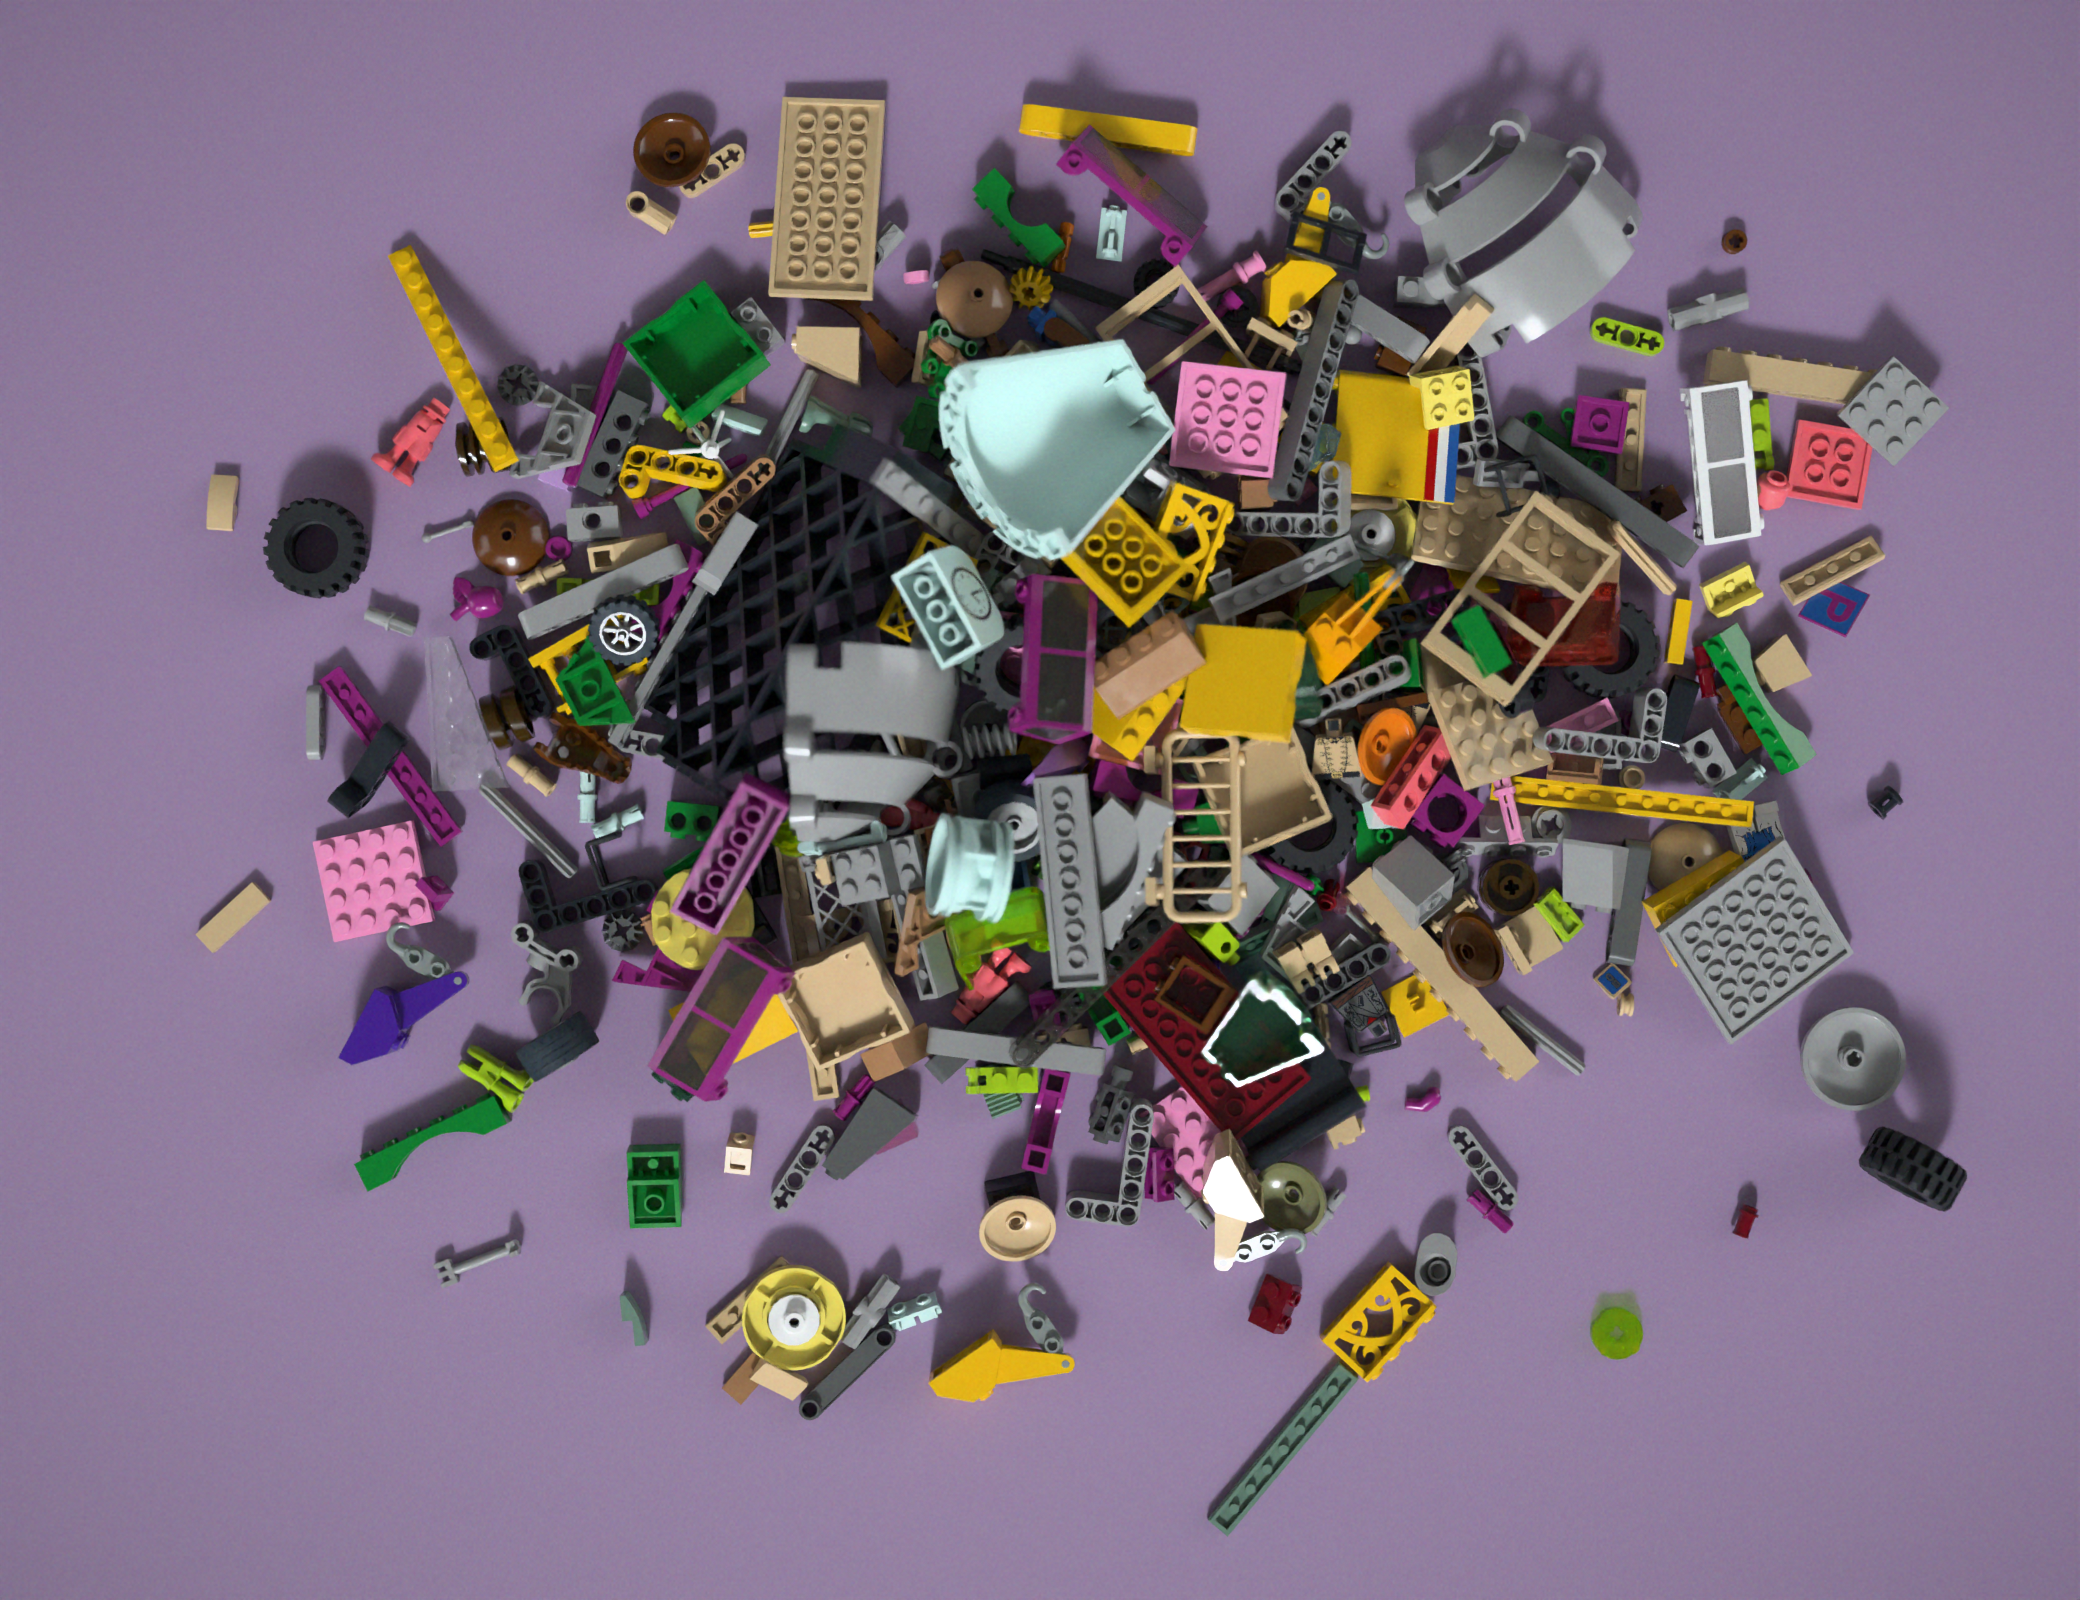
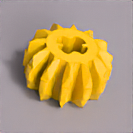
[1009,266,1053,312]

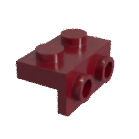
[1248,1273,1302,1334]

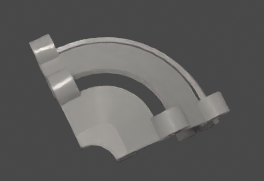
[1404,108,1643,357]
[785,643,964,843]

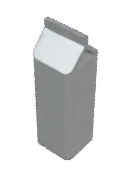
[692,511,758,595]

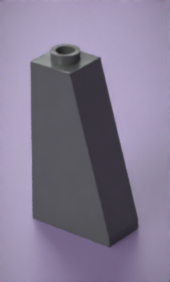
[822,1087,919,1180]

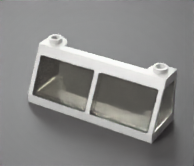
[1679,380,1764,545]

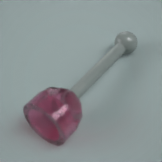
[1332,892,1380,943]

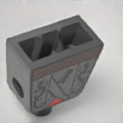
[1328,974,1388,1038]

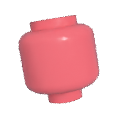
[1756,470,1791,510]

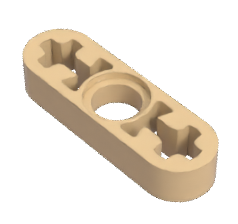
[679,144,746,198]

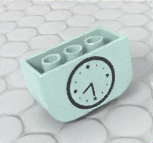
[892,546,1004,670]

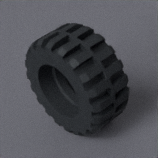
[263,498,370,599]
[1556,599,1660,698]
[973,613,1071,716]
[1264,779,1359,874]
[1859,1126,1967,1212]

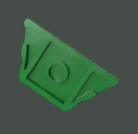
[555,635,636,726]

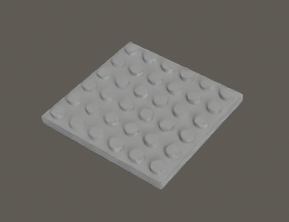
[1654,836,1854,1045]

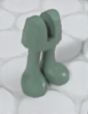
[799,395,873,437]

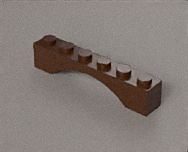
[804,298,916,388]

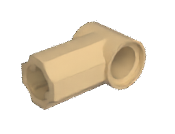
[626,191,677,236]

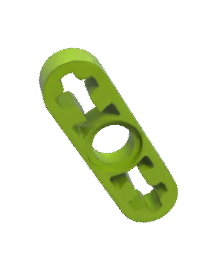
[1589,317,1664,356]

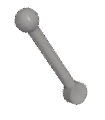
[422,520,474,543]

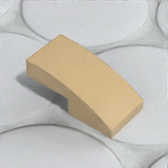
[207,474,239,531]

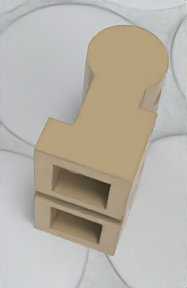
[1272,927,1340,994]

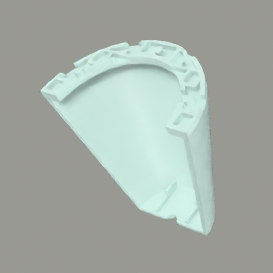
[939,339,1176,560]

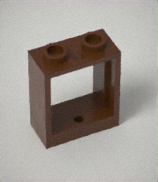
[1153,953,1236,1034]

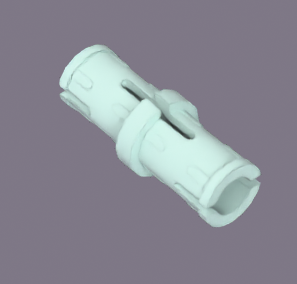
[577,771,598,823]
[591,803,645,838]

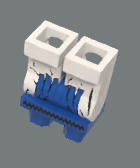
[1726,801,1785,862]

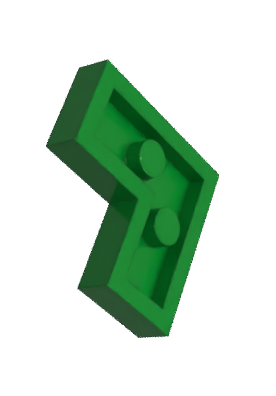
[902,396,941,454]

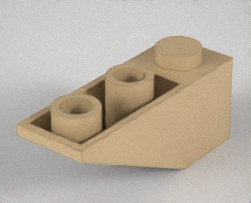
[587,532,668,574]

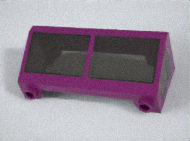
[1056,125,1208,267]
[1008,574,1098,744]
[647,936,796,1102]

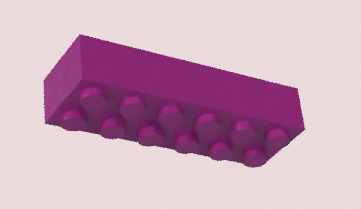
[670,771,791,936]

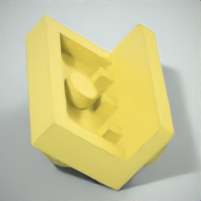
[1699,562,1764,618]

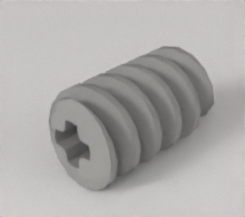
[963,723,1017,759]

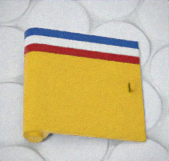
[1332,369,1460,505]

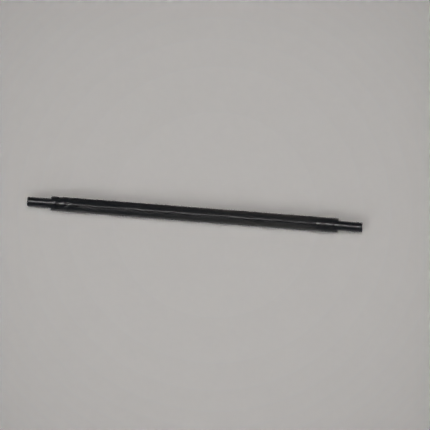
[980,249,1302,375]

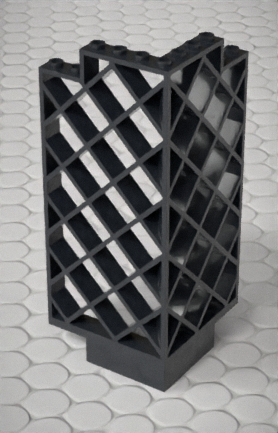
[644,423,975,823]

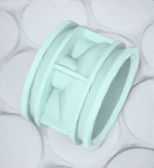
[925,814,1014,922]

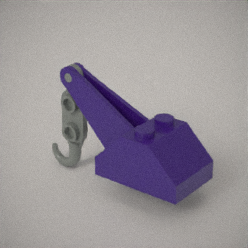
[338,922,469,1065]

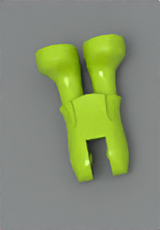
[457,1044,534,1113]

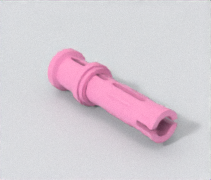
[1195,250,1267,307]
[1493,777,1525,845]

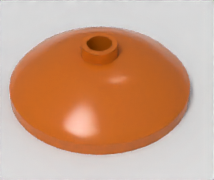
[1358,708,1417,786]

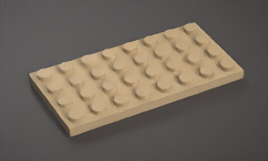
[768,97,886,301]
[1411,475,1622,602]

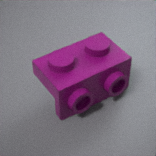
[1144,1146,1175,1202]

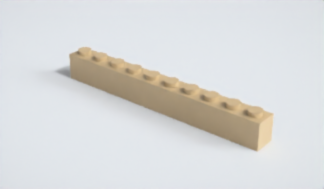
[1344,866,1540,1082]

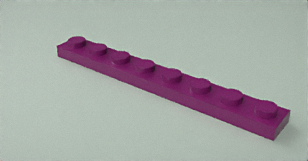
[319,666,463,847]

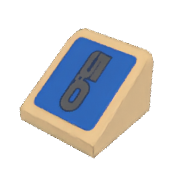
[1593,963,1632,999]

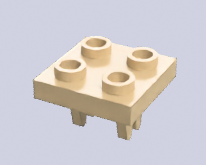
[1244,317,1298,371]

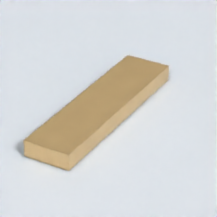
[1614,388,1647,493]
[1780,535,1885,606]
[705,1255,790,1344]

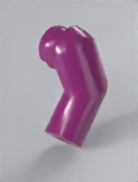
[1404,1087,1441,1112]

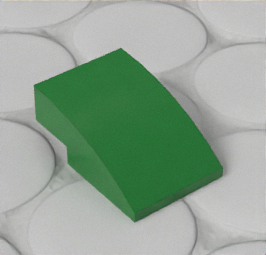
[626,1144,682,1229]

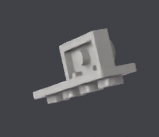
[1452,816,1558,858]

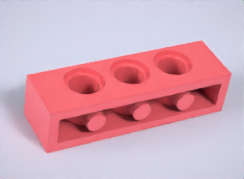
[1370,725,1451,829]

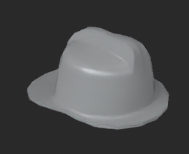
[1415,1233,1458,1296]

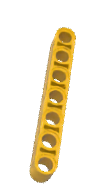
[1019,104,1198,156]

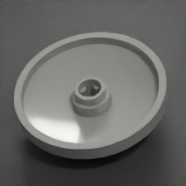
[1800,1007,1906,1111]

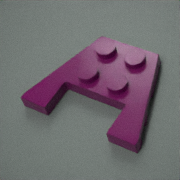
[612,890,704,992]

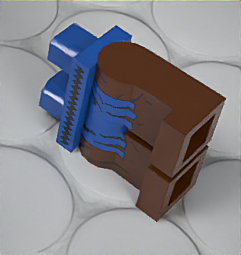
[1027,306,1091,349]

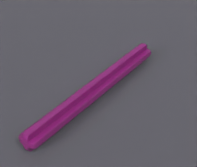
[562,342,628,487]

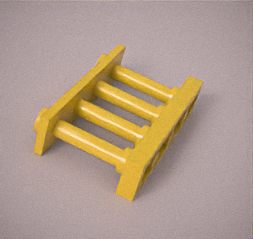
[528,615,650,715]

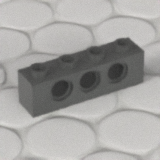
[577,390,650,500]

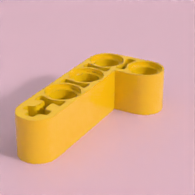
[619,445,727,499]

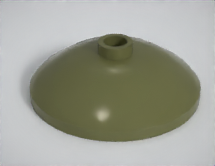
[1257,1161,1327,1234]

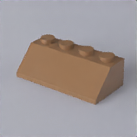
[1094,611,1207,719]

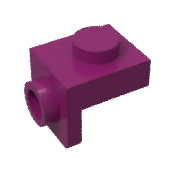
[415,876,454,911]
[1029,989,1062,1033]

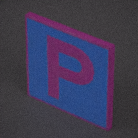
[1798,582,1870,638]

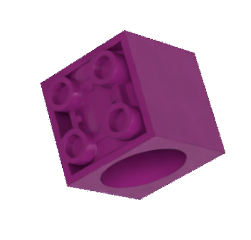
[1408,774,1485,848]

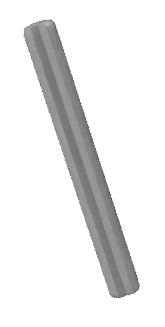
[754,369,819,487]
[479,782,578,878]

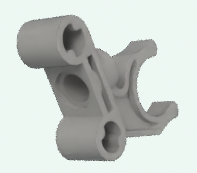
[511,920,584,1024]

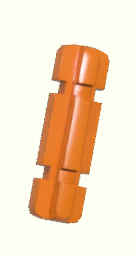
[1051,222,1074,273]

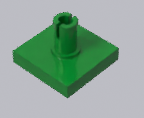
[1355,811,1407,863]

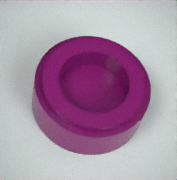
[546,536,573,562]

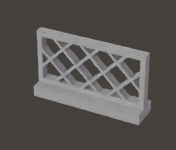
[805,865,887,959]

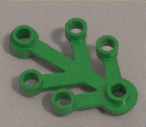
[921,319,978,399]
[1522,408,1609,477]

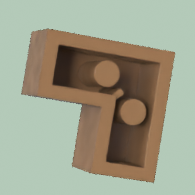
[1237,474,1278,512]
[860,1022,930,1082]

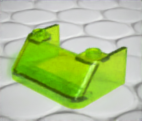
[944,887,1050,991]

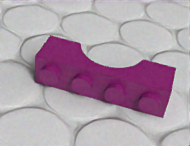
[631,539,707,645]
[1088,759,1199,819]
[1021,1068,1071,1175]

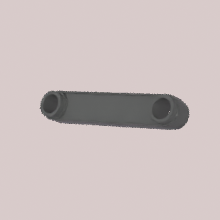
[798,1324,896,1420]

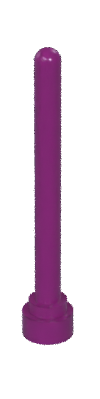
[1147,288,1244,385]
[631,453,747,519]
[1205,843,1315,891]

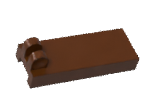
[1355,692,1428,725]

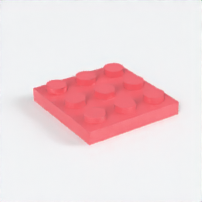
[1787,419,1872,510]

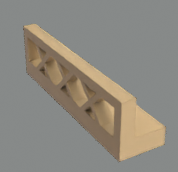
[1407,293,1495,376]

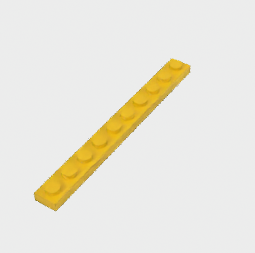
[388,245,519,472]
[1490,776,1754,828]

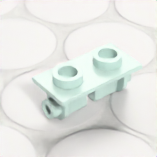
[1096,205,1127,262]
[1712,758,1768,800]
[887,1291,942,1331]

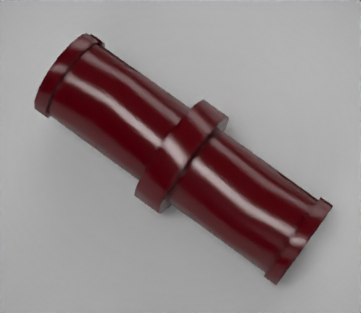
[1692,645,1718,699]

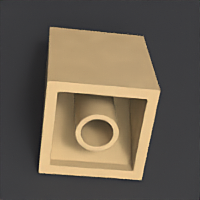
[792,326,862,388]

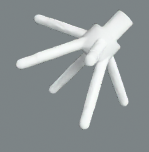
[668,410,734,479]

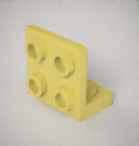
[1409,365,1474,430]

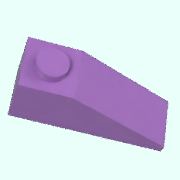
[1021,737,1090,787]

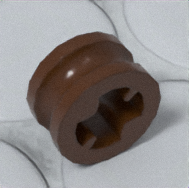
[1721,229,1747,254]

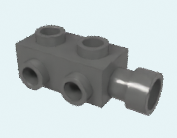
[1088,1065,1135,1144]

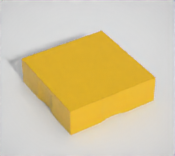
[1180,624,1306,743]

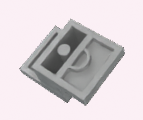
[830,834,926,906]

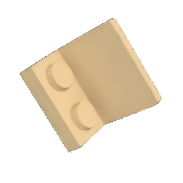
[1493,906,1563,976]

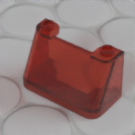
[1506,582,1621,666]

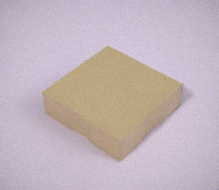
[1192,726,1332,858]
[777,932,914,1071]

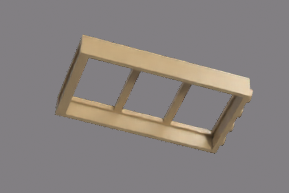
[1095,265,1289,480]
[1421,491,1621,706]

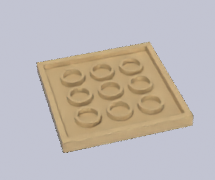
[1427,680,1553,791]

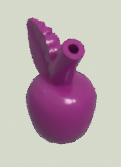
[450,577,504,621]

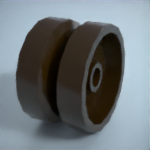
[479,685,535,751]
[1477,859,1539,916]

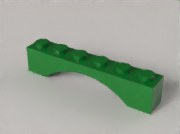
[1702,622,1817,775]
[354,1093,512,1192]

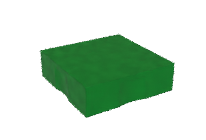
[623,280,771,428]

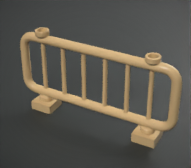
[1144,728,1248,923]

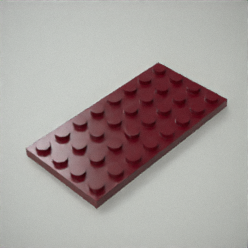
[1097,921,1311,1141]

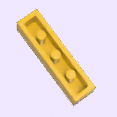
[1664,598,1693,665]

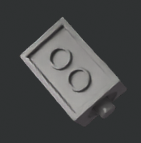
[1124,452,1212,540]

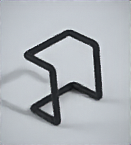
[1484,454,1549,518]
[585,832,637,891]
[1344,1012,1402,1057]

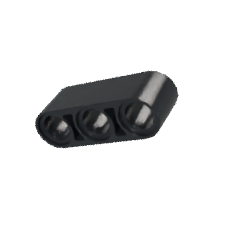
[1661,674,1700,753]

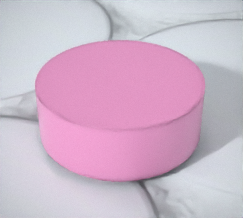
[903,270,930,284]

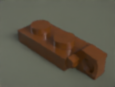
[1717,684,1763,754]

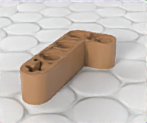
[694,454,775,546]

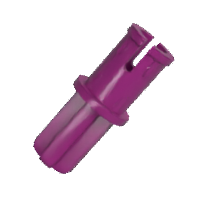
[833,1074,876,1121]
[1466,1188,1514,1233]

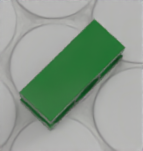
[1451,605,1511,679]

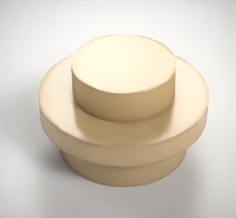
[1618,765,1645,789]

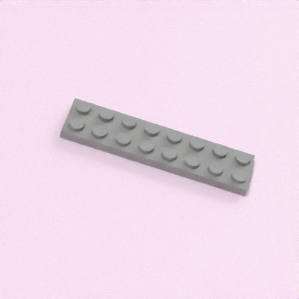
[1033,774,1107,988]

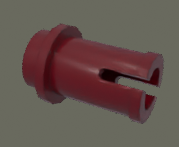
[1317,879,1340,911]
[1732,1204,1759,1239]

